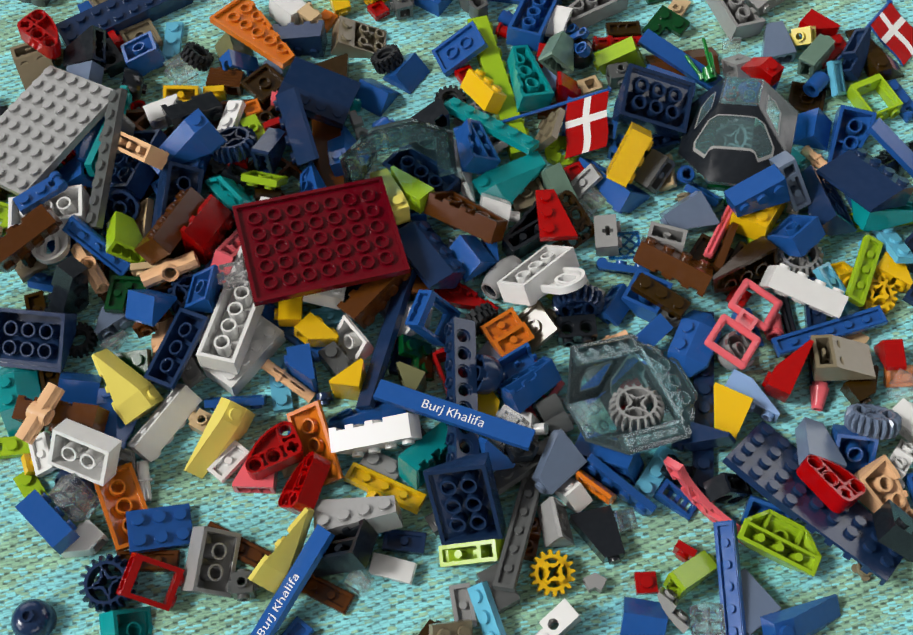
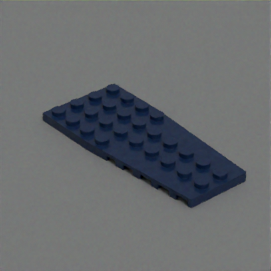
[722,420,903,585]

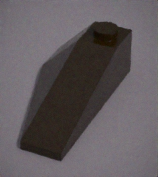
[845,28,904,81]
[712,236,778,294]

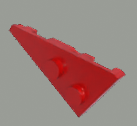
[434,282,499,313]

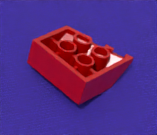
[180,194,234,265]

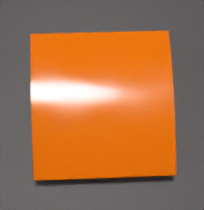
[479,307,535,357]
[575,470,617,505]

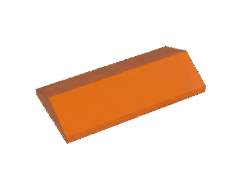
[286,400,344,487]
[93,462,148,552]

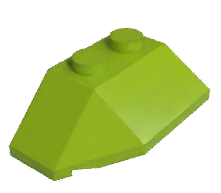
[737,509,822,577]

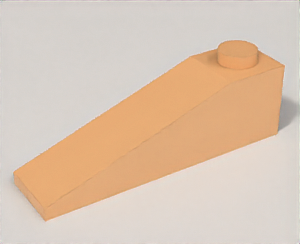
[854,455,913,518]

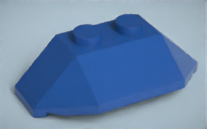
[667,309,722,381]

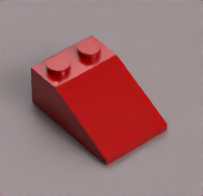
[761,339,814,403]

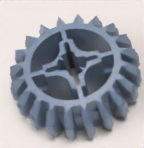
[844,403,902,440]

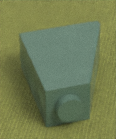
[538,30,574,76]
[797,34,835,79]
[538,162,580,210]

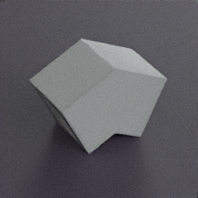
[583,573,607,593]

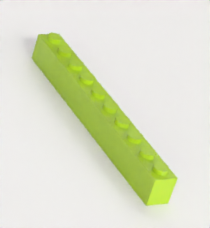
[467,15,534,162]

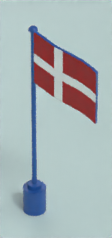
[803,0,913,97]
[453,86,612,160]

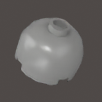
[716,331,754,371]

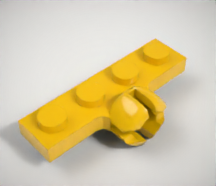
[344,462,426,515]

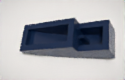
[841,27,871,82]

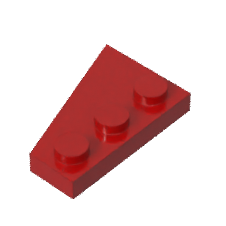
[535,189,578,242]

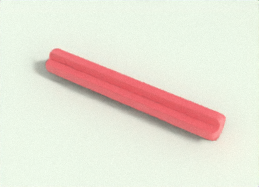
[703,205,733,259]

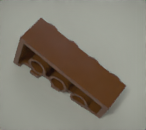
[134,187,205,265]
[424,190,508,244]
[0,204,63,272]
[633,236,713,297]
[337,266,412,330]
[12,395,110,433]

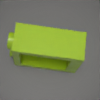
[846,73,904,121]

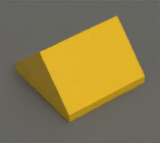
[329,358,366,401]

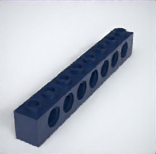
[444,317,479,462]

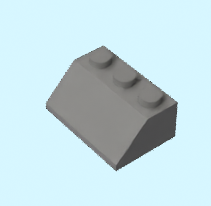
[181,526,242,598]

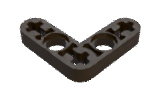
[551,190,595,249]

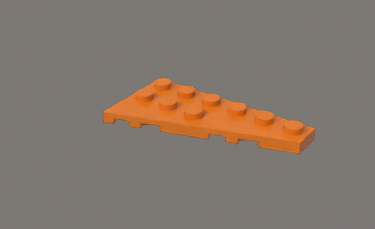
[209,0,295,69]

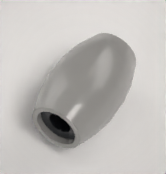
[481,255,522,300]

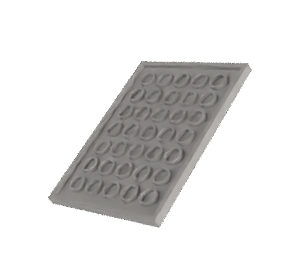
[0,65,114,195]

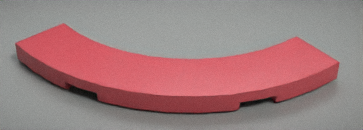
[663,456,746,547]

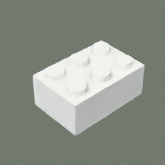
[47,418,122,486]

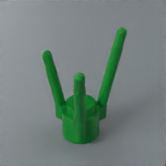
[685,38,718,83]

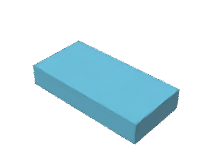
[826,60,847,97]

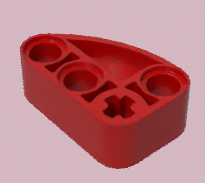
[17,9,61,59]
[245,421,305,480]
[278,451,331,515]
[796,454,866,514]

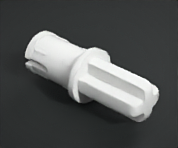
[135,460,153,502]

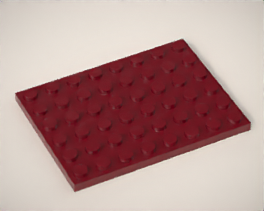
[232,176,410,307]

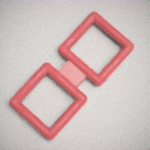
[704,278,783,370]

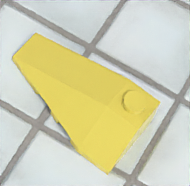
[370,168,411,225]
[91,348,164,425]
[184,397,256,479]
[248,507,314,594]

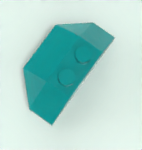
[204,176,256,219]
[0,367,42,437]

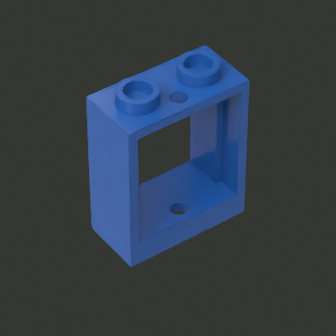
[405,290,461,346]

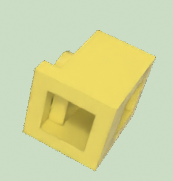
[789,26,816,46]

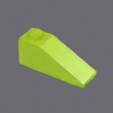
[390,166,435,214]
[438,539,505,567]

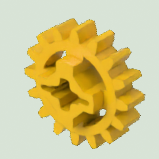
[862,276,898,314]
[528,549,576,597]

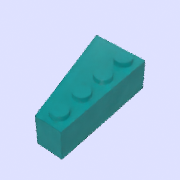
[507,45,554,112]
[398,422,462,490]

